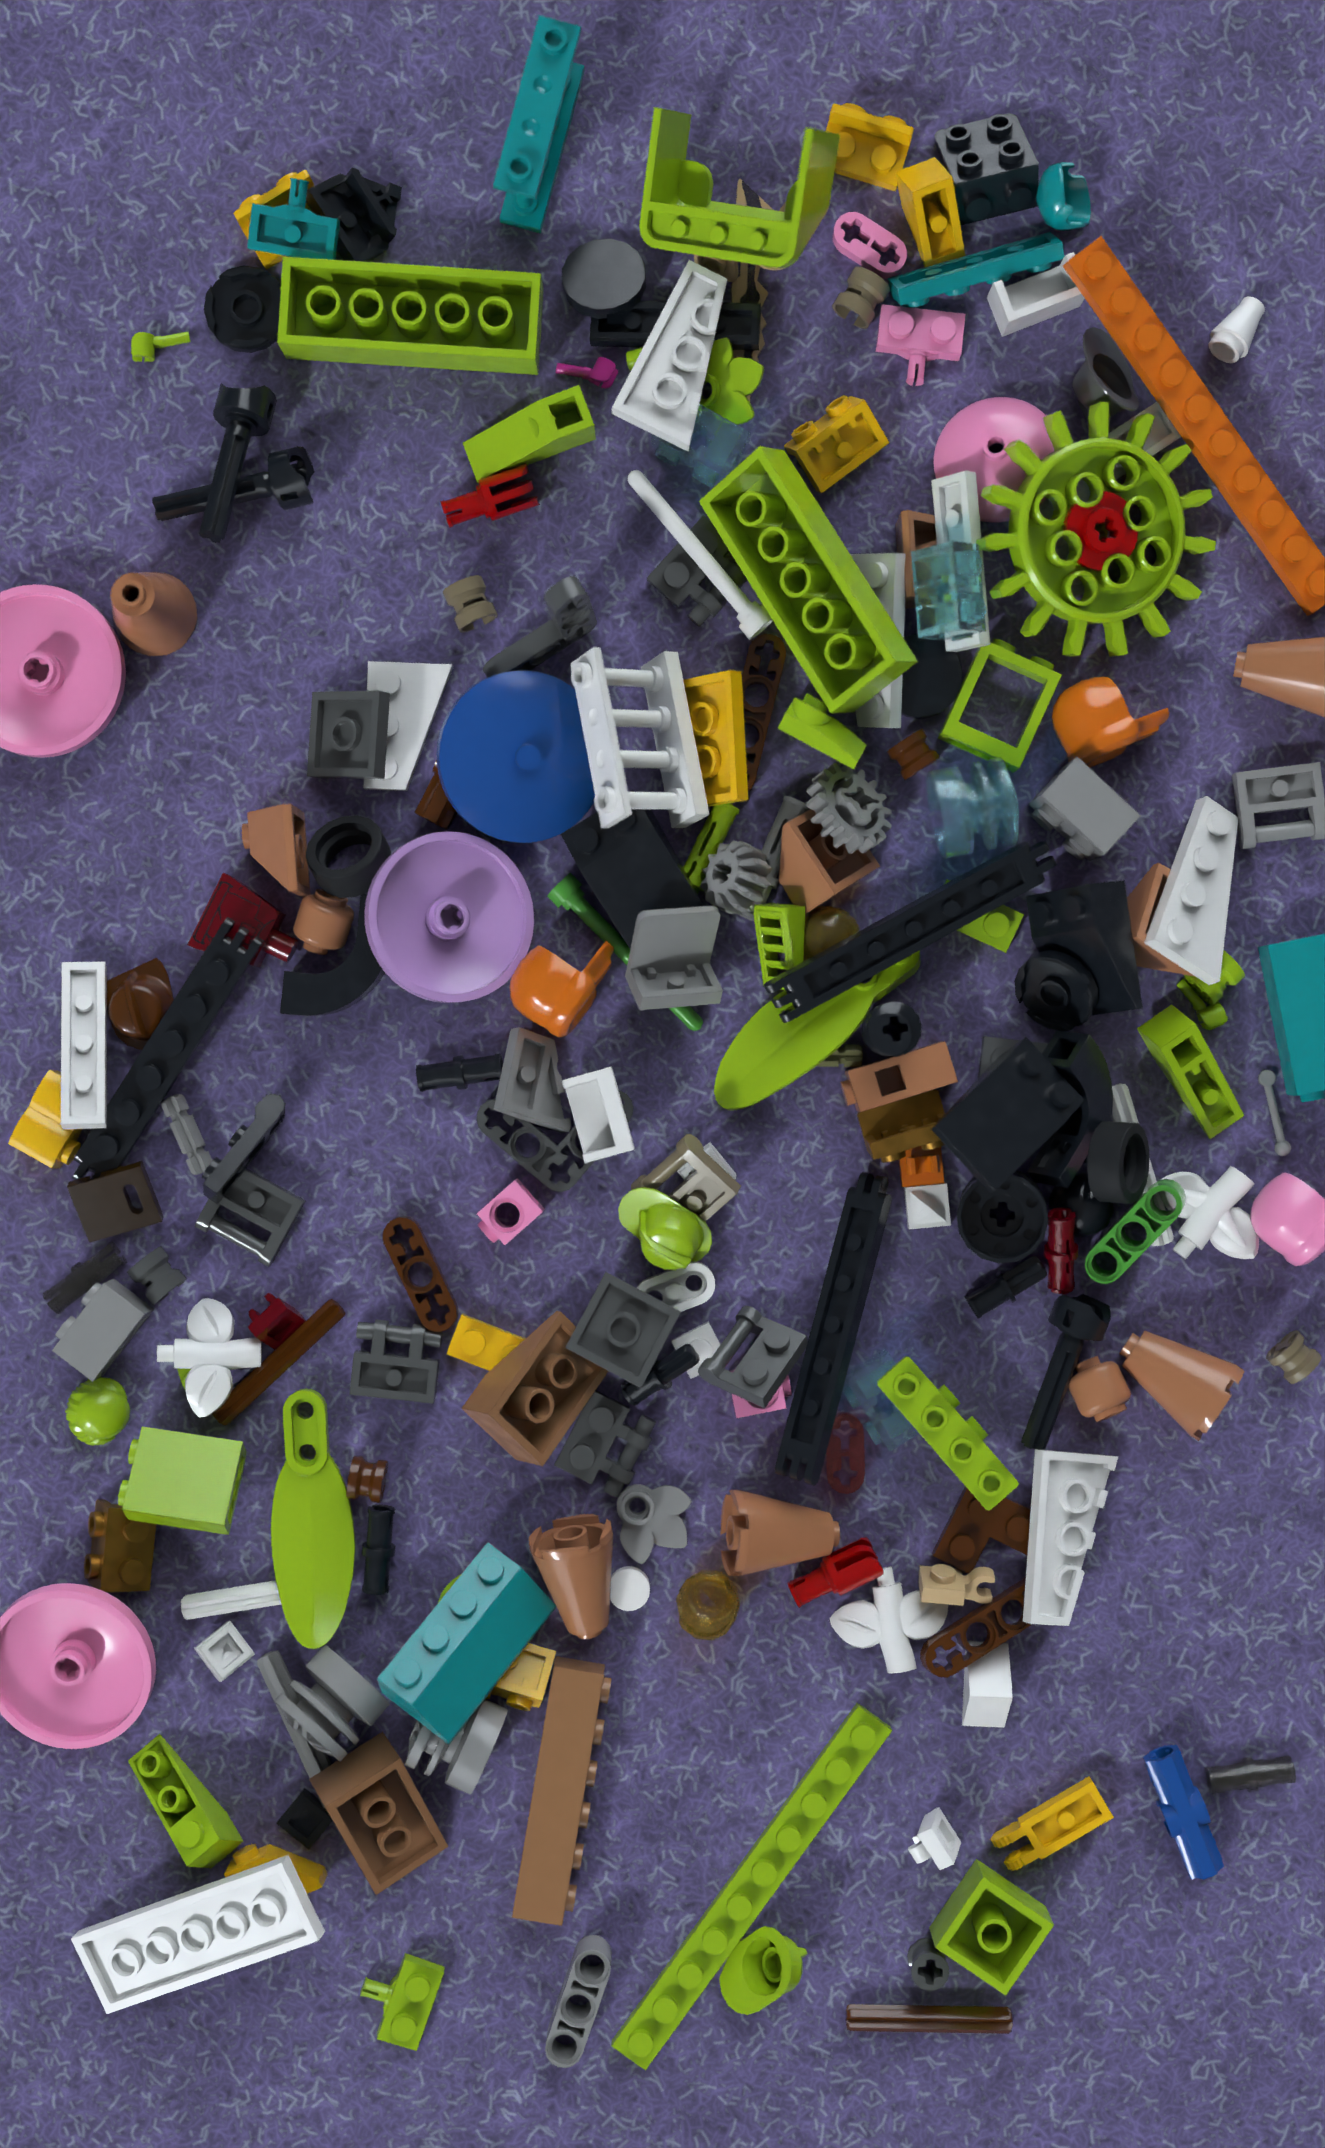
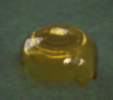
[804,906,860,961]
[676,1570,740,1641]

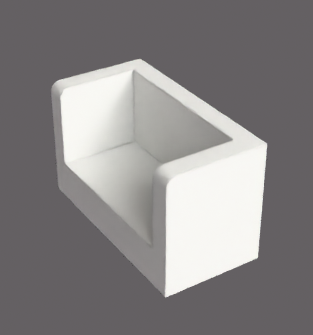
[987,252,1085,337]
[562,1067,635,1163]

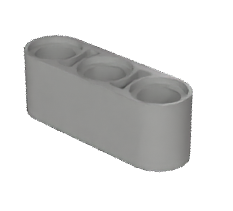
[545,1935,612,2068]

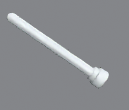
[628,470,773,640]

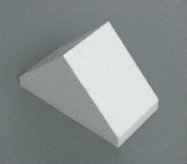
[962,1641,1013,1728]

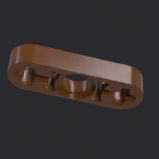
[383,1216,458,1332]

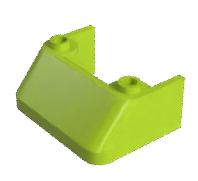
[639,107,840,268]

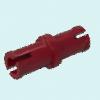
[1044,1207,1078,1294]

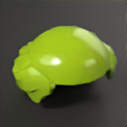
[65,1377,130,1446]

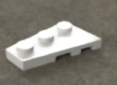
[363,661,454,791]

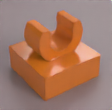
[899,1146,944,1187]

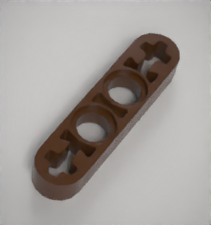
[742,634,786,792]
[920,1577,1032,1678]

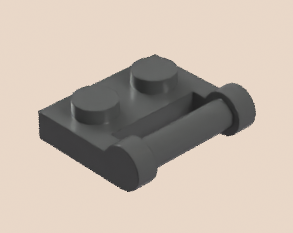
[195,1168,306,1267]
[698,1305,808,1408]

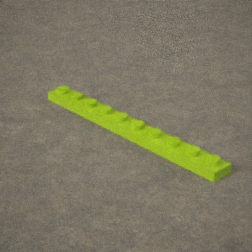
[611,1703,892,2071]

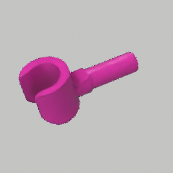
[556,357,618,388]

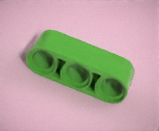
[1085,1179,1186,1284]

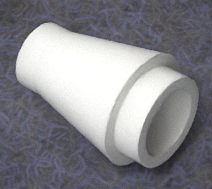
[1209,296,1265,363]

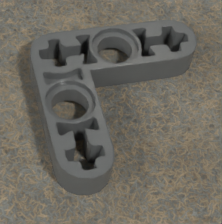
[483,576,597,677]
[476,1090,634,1192]

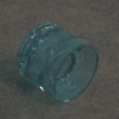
[926,757,1019,860]

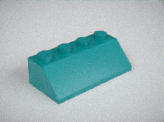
[377,1542,556,1745]

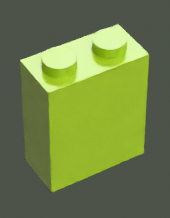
[118,1426,247,1535]

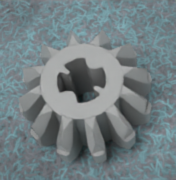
[700,840,773,915]

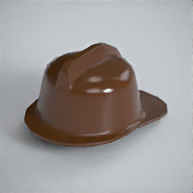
[107,958,174,1050]

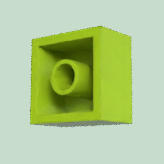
[929,1859,1054,1996]

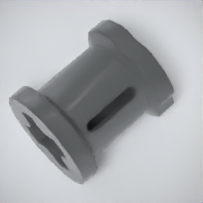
[907,1938,949,1991]

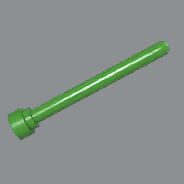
[547,872,703,1031]

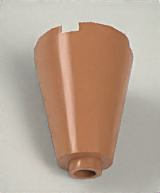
[111,572,197,656]
[1233,636,1325,718]
[1119,1330,1245,1441]
[720,1490,840,1576]
[529,1514,613,1639]

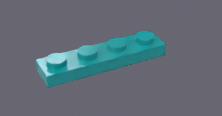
[888,232,1064,308]

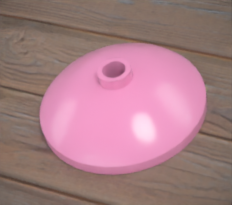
[933,397,1054,523]

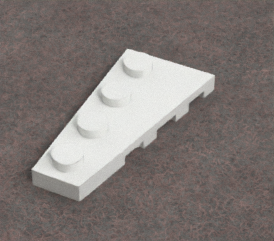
[612,260,727,452]

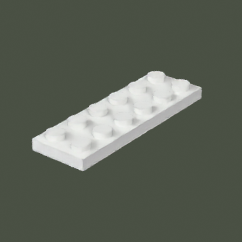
[71,1855,325,2014]

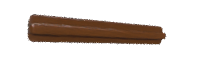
[212,1299,345,1426]
[845,2004,1013,2034]

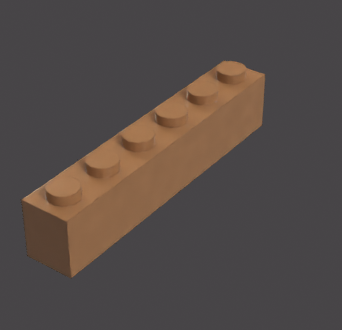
[512,1656,612,1926]

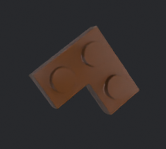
[932,1486,1031,1574]

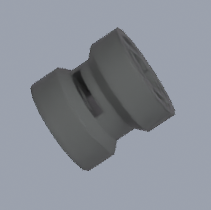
[127,1246,187,1305]

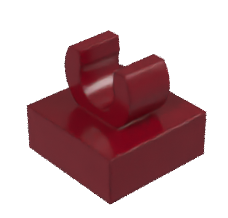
[248,1293,306,1350]

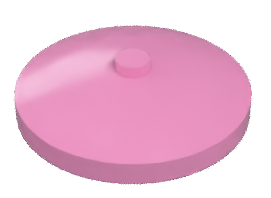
[0,584,126,758]
[0,1583,156,1749]

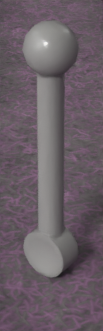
[1258,1070,1291,1156]

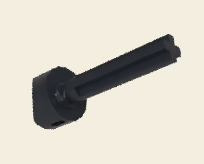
[199,382,277,543]
[152,446,314,521]
[1021,1294,1111,1450]

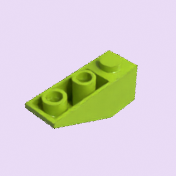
[463,385,596,484]
[128,1734,244,1868]

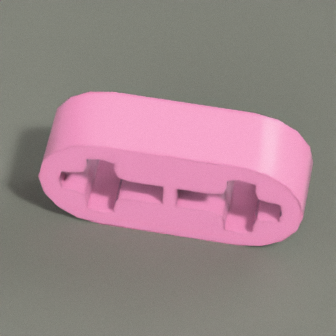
[833,212,907,279]

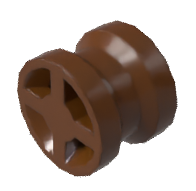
[887,729,940,780]
[346,1455,388,1503]

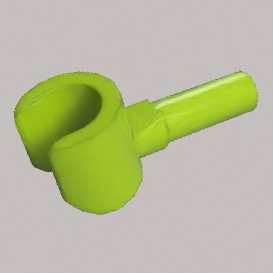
[131,331,191,362]
[1176,979,1228,1030]

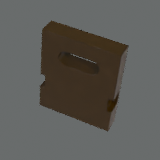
[67,1161,163,1243]

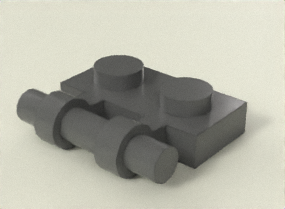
[647,515,747,627]
[349,1319,443,1404]
[554,1390,656,1497]

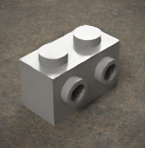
[52,1279,154,1382]

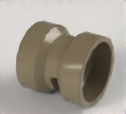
[832,267,890,329]
[443,575,498,633]

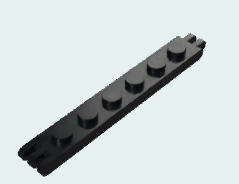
[764,841,1057,1023]
[72,917,264,1180]
[775,1172,892,1485]

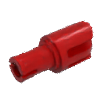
[440,464,540,528]
[787,1537,884,1607]

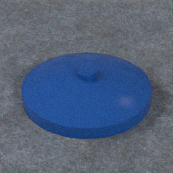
[436,671,595,843]

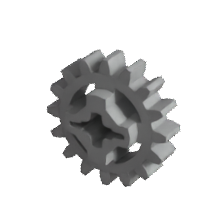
[806,763,892,854]

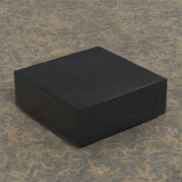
[276,1788,333,1850]

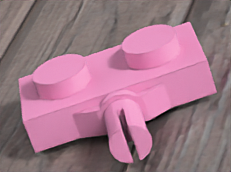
[875,304,966,386]

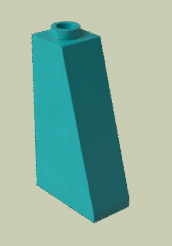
[1258,934,1325,1102]

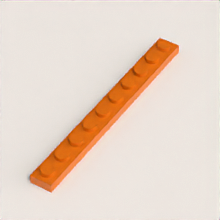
[1063,236,1325,616]

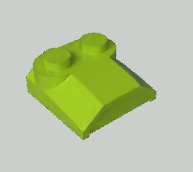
[778,693,867,769]

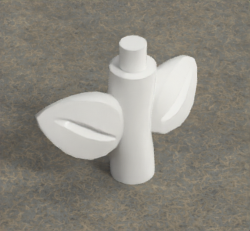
[1159,1166,1259,1259]
[157,1298,262,1418]
[830,1567,948,1673]

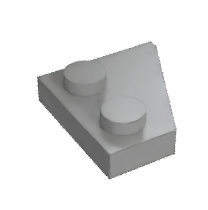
[493,1027,571,1133]

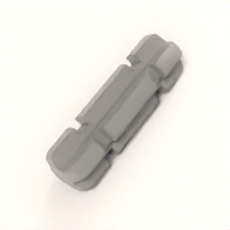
[161,1094,213,1175]

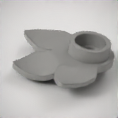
[617,1484,692,1564]

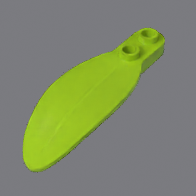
[714,950,921,1110]
[271,1388,355,1649]

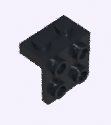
[934,113,1039,225]

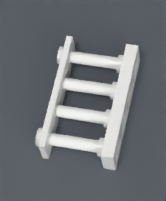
[570,647,710,828]

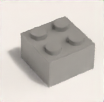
[1028,757,1141,861]

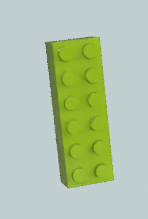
[277,257,544,375]
[699,446,918,713]

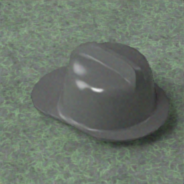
[1072,327,1139,421]

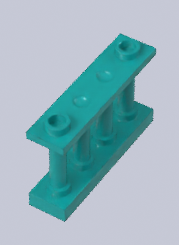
[493,15,585,234]

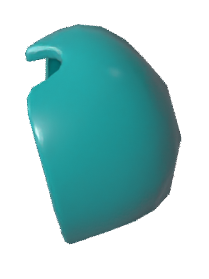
[1036,162,1091,231]

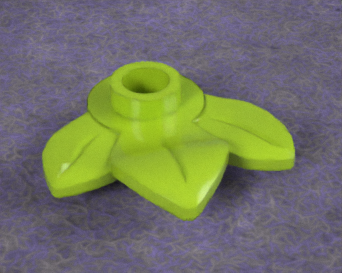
[698,338,764,425]

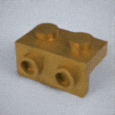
[857,1089,946,1163]
[84,1499,156,1592]

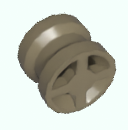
[1266,1330,1322,1384]

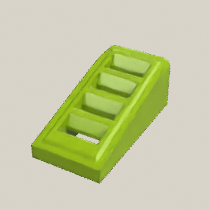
[754,903,805,990]

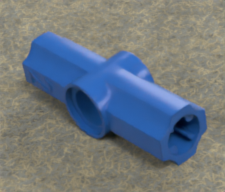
[1143,1744,1224,1880]

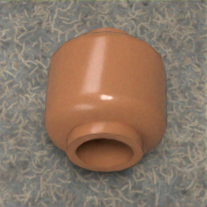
[293,889,354,955]
[1068,1356,1131,1422]

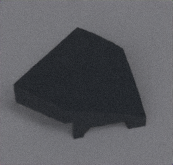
[306,167,402,262]

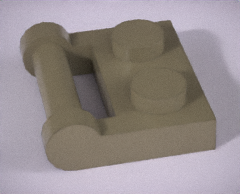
[631,1134,741,1221]

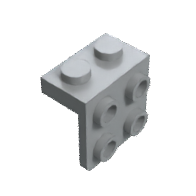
[625,906,723,1010]

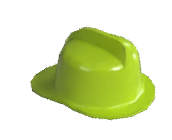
[618,1187,712,1270]
[719,1926,808,2015]

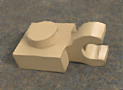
[918,1564,995,1606]

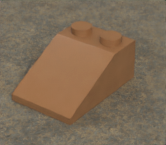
[461,1311,608,1466]
[309,1731,449,1895]

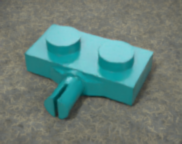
[247,178,340,260]

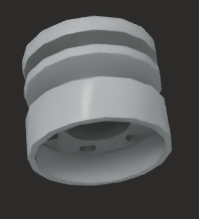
[274,1645,390,1762]
[404,1699,508,1795]

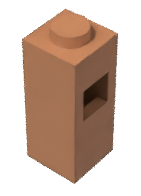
[840,1041,958,1112]

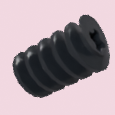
[861,1002,922,1057]

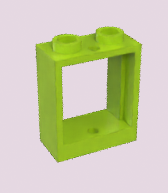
[937,638,1062,773]

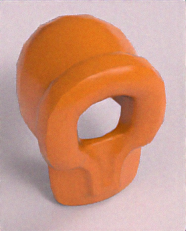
[1052,677,1169,768]
[509,941,614,1038]

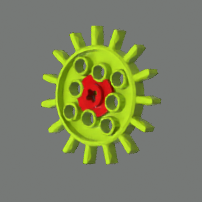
[976,402,1216,657]

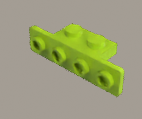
[877,1356,1019,1510]

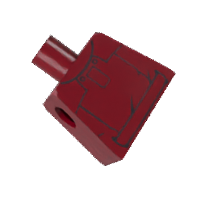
[187,873,299,967]

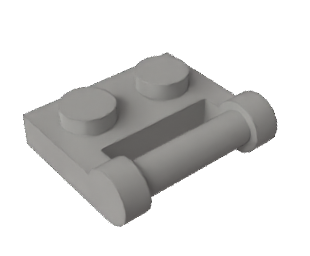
[1232,762,1325,849]

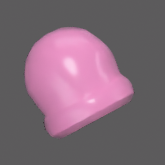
[1250,1173,1325,1266]

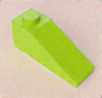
[1137,1004,1245,1139]

